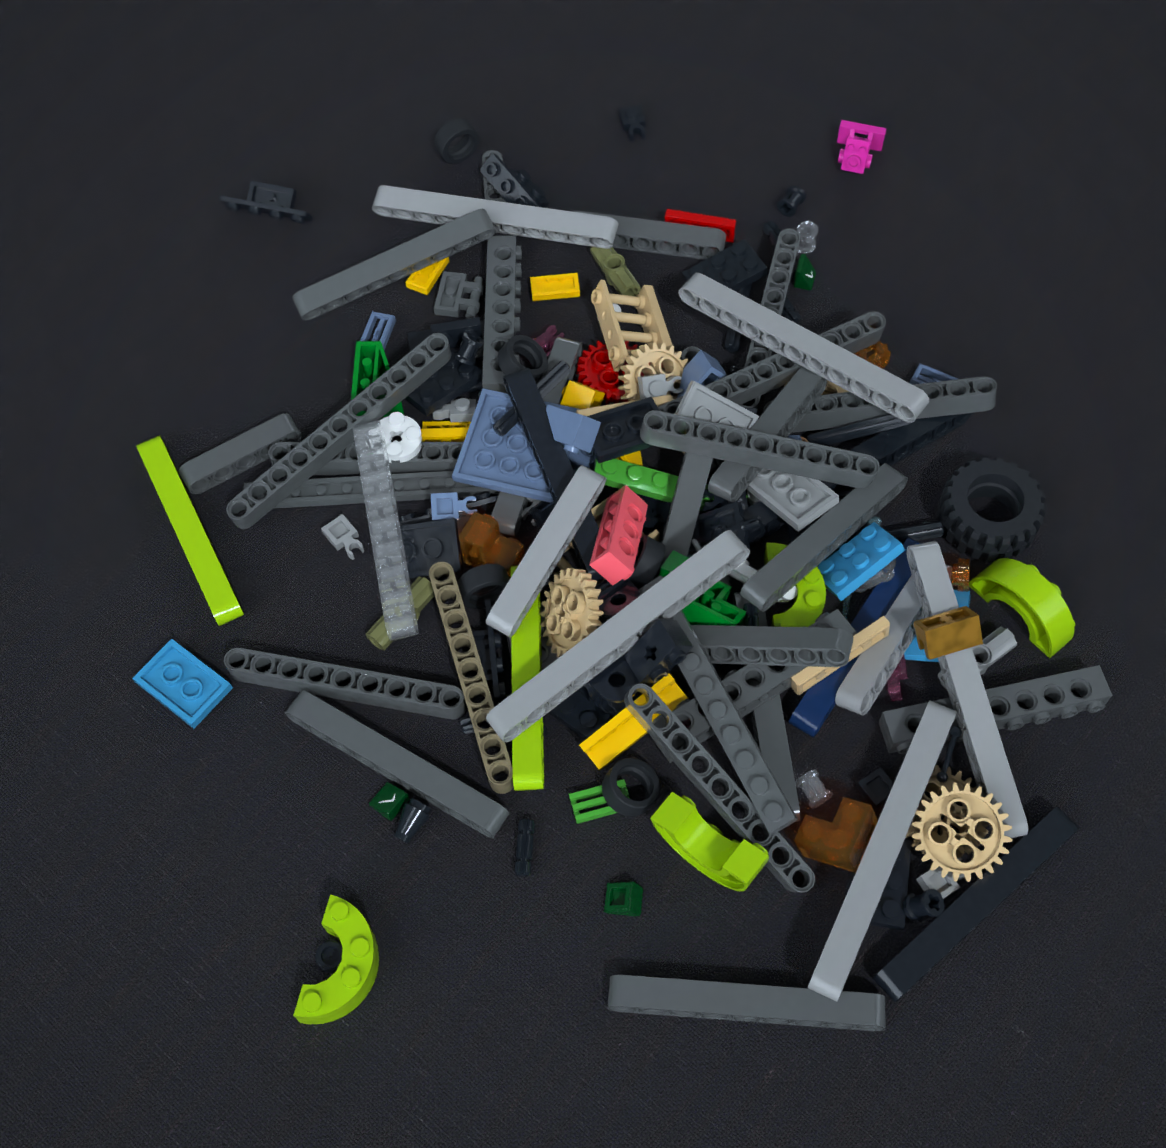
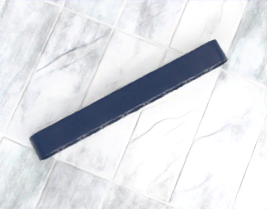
[789,537,921,738]

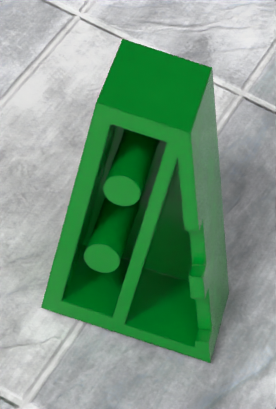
[351,341,404,420]

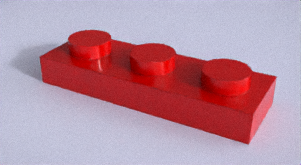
[665,209,736,243]

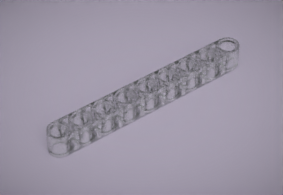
[353,420,419,641]

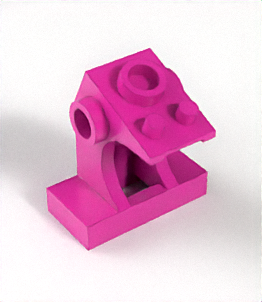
[837,120,887,174]

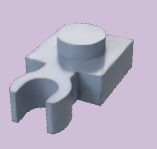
[431,492,477,521]

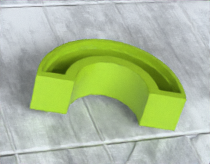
[764,543,826,627]
[968,558,1075,658]
[650,792,769,891]
[293,895,379,1024]

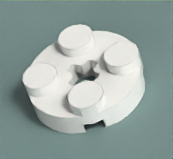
[370,412,422,463]

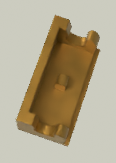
[913,606,983,660]

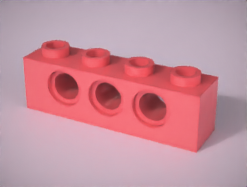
[589,485,648,585]

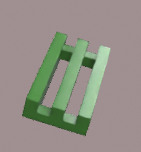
[569,779,630,824]

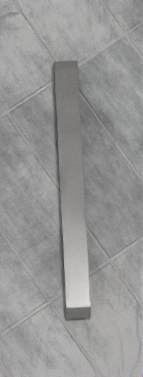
[372,185,619,249]
[678,273,929,423]
[486,530,750,742]
[906,541,1028,838]
[808,700,957,1002]

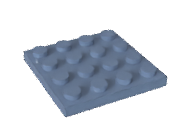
[452,389,580,503]

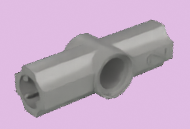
[938,626,1017,690]

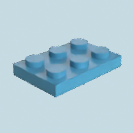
[818,522,905,601]
[132,639,233,729]

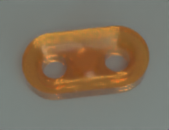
[952,558,970,592]

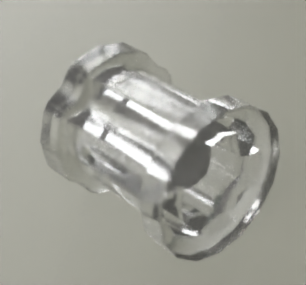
[797,221,818,253]
[795,769,833,808]

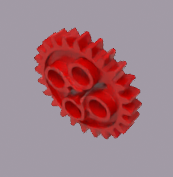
[576,341,650,405]

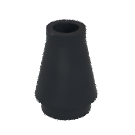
[393,798,431,844]

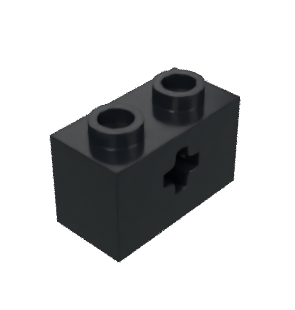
[624,619,694,684]

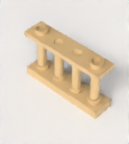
[591,280,675,372]

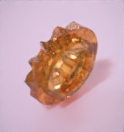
[854,340,891,369]

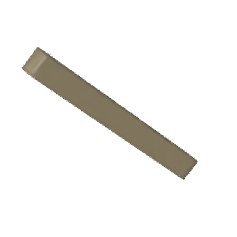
[429,562,514,794]

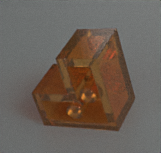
[459,511,525,579]
[794,797,878,873]

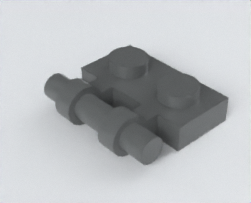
[434,271,484,319]

